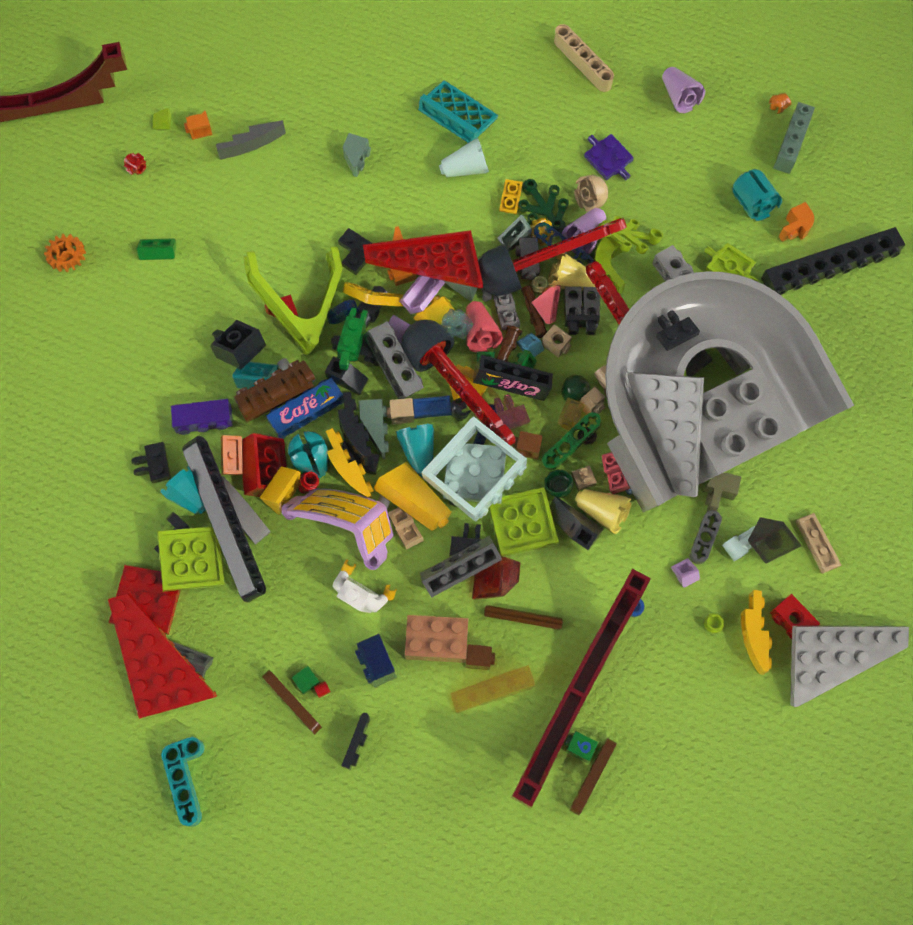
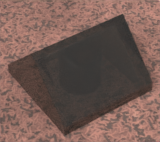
[748,517,801,564]

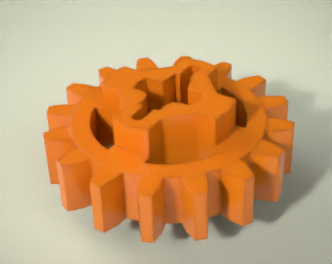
[44,234,86,272]

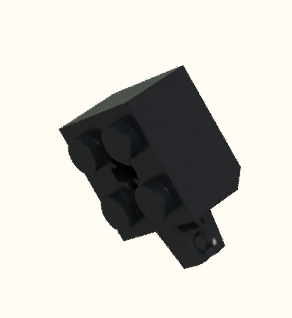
[210,320,266,370]

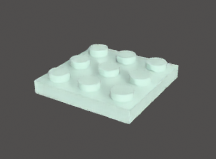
[443,443,506,504]

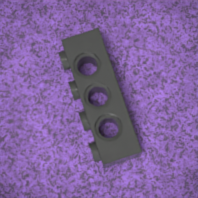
[363,321,424,399]
[420,535,502,598]

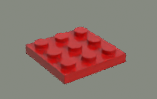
[109,565,180,635]

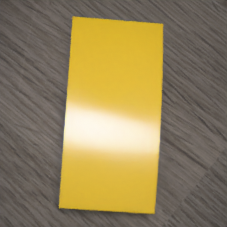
[499,179,523,214]

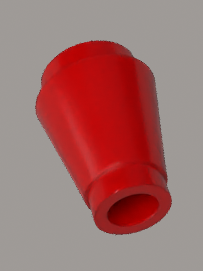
[298,472,319,494]

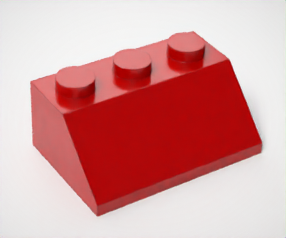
[242,433,287,497]

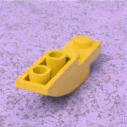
[326,428,374,498]
[741,590,772,675]

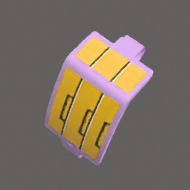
[281,488,393,570]

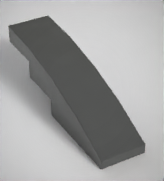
[216,120,286,160]

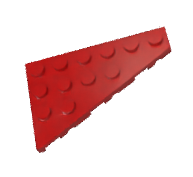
[363,230,483,288]
[108,593,217,719]

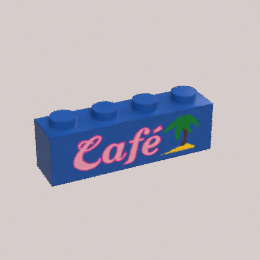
[266,377,344,439]

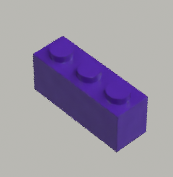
[171,399,233,435]

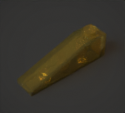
[450,665,535,713]

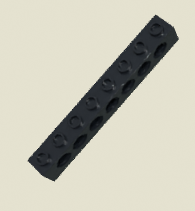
[761,227,905,295]

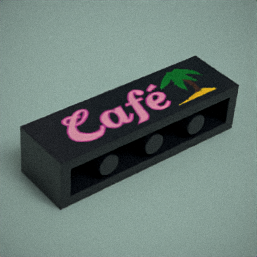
[473,355,553,401]

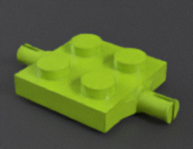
[704,243,759,282]

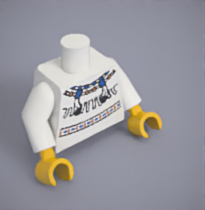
[333,560,397,613]

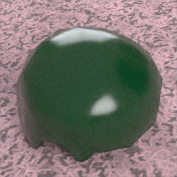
[561,375,590,405]
[544,469,574,498]

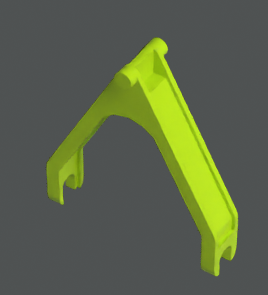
[244,246,342,355]

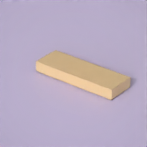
[795,513,841,574]

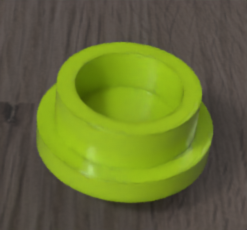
[704,613,724,634]

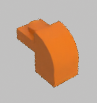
[779,202,814,242]

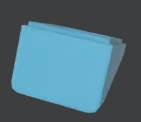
[517,333,544,357]

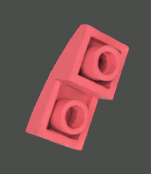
[602,452,630,494]

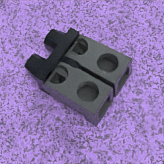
[563,286,600,335]

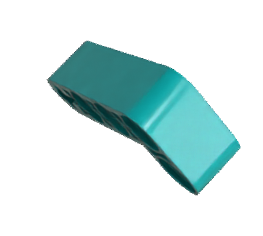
[161,737,205,827]

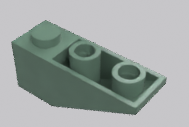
[359,399,389,459]

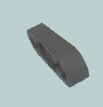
[689,510,722,564]

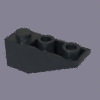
[549,496,604,550]

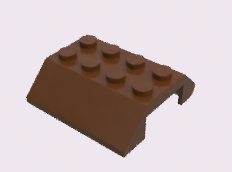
[234,360,316,423]

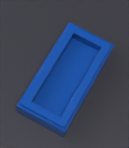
[412,396,452,419]

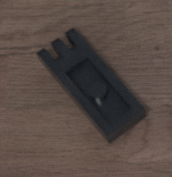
[341,713,370,770]

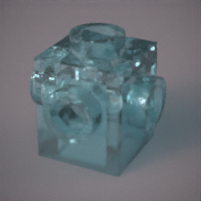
[441,309,473,340]

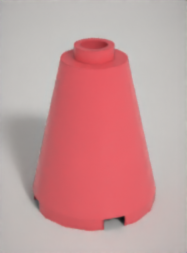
[466,301,503,353]

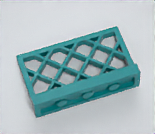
[418,80,498,143]

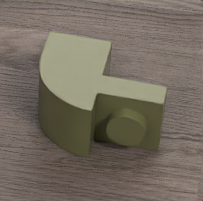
[703,473,742,512]

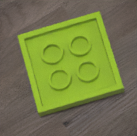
[489,487,559,557]
[157,527,224,592]

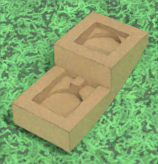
[388,507,424,550]

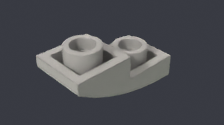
[493,293,520,330]

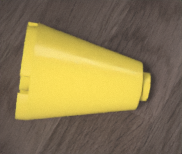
[548,253,595,291]
[575,489,632,534]

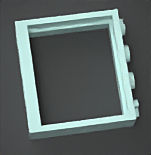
[422,416,527,522]

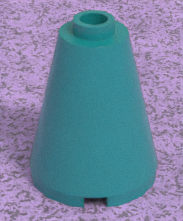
[396,424,434,478]

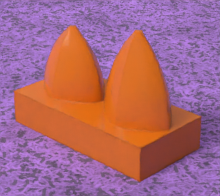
[221,435,243,475]

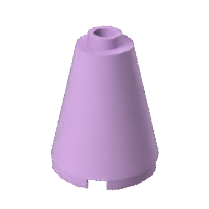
[662,67,706,113]
[562,208,606,255]

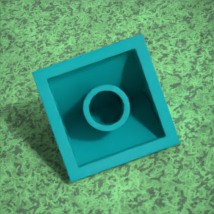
[233,362,278,389]

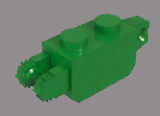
[337,308,368,371]

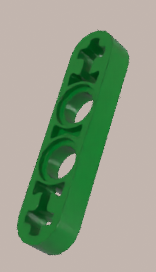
[542,412,602,470]

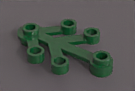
[518,179,569,235]

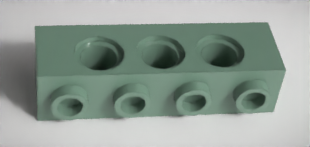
[773,102,815,174]

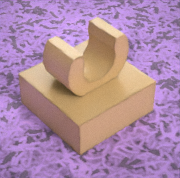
[571,466,597,491]

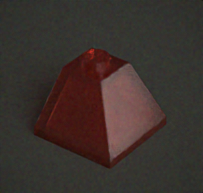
[472,557,521,600]

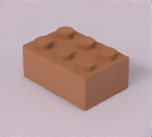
[405,615,468,663]

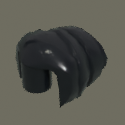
[451,398,471,421]

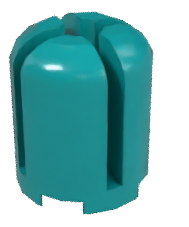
[732,169,782,221]
[288,431,331,478]

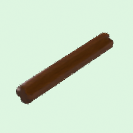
[484,605,563,630]

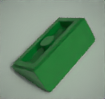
[137,238,176,260]

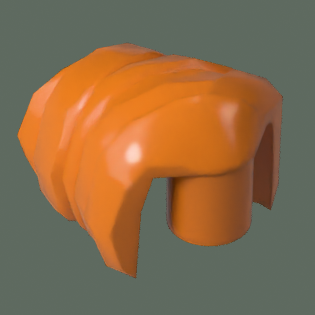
[769,93,792,114]

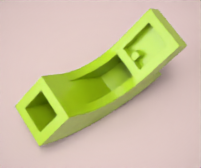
[594,237,626,294]

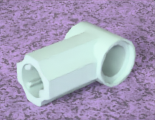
[722,526,764,561]

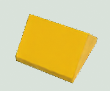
[260,467,301,515]

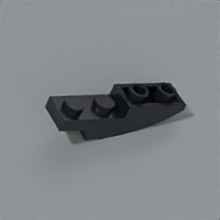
[338,392,372,466]

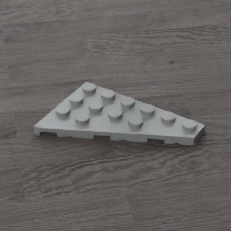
[627,372,704,497]
[790,626,909,707]

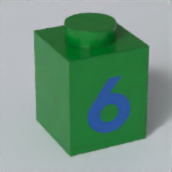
[564,731,598,763]

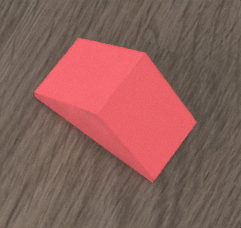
[532,285,561,324]

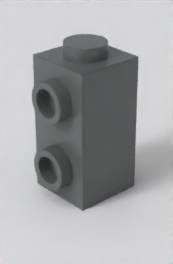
[515,237,540,280]

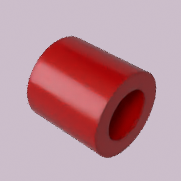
[314,681,331,698]

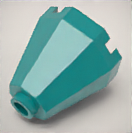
[160,466,206,514]

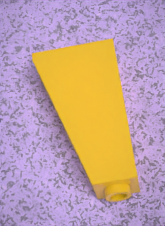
[374,462,452,531]

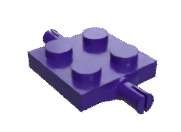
[584,134,634,181]

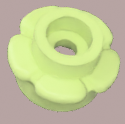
[531,276,549,293]

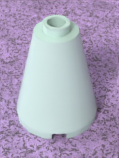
[439,138,489,177]

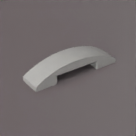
[222,476,271,545]

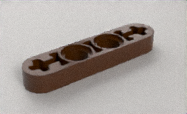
[262,670,322,735]
[569,738,617,816]

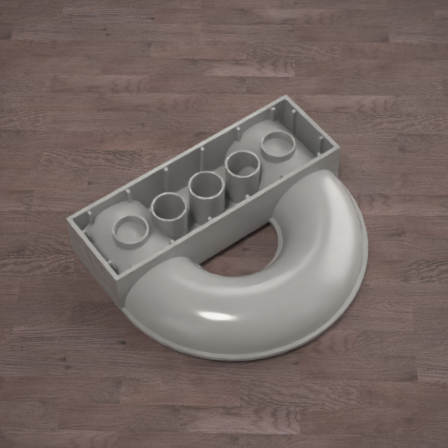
[605,271,854,512]

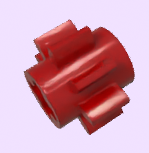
[124,153,146,175]

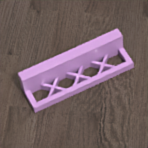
[399,275,445,314]

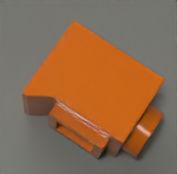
[184,111,212,140]

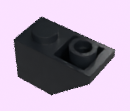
[325,356,369,395]

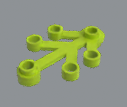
[598,216,663,254]

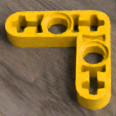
[343,282,404,307]

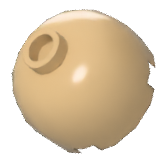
[575,175,608,212]

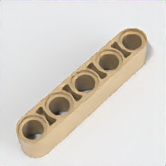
[554,24,614,92]

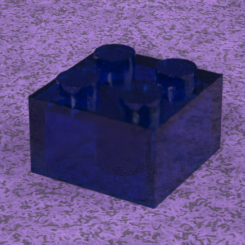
[355,634,397,687]

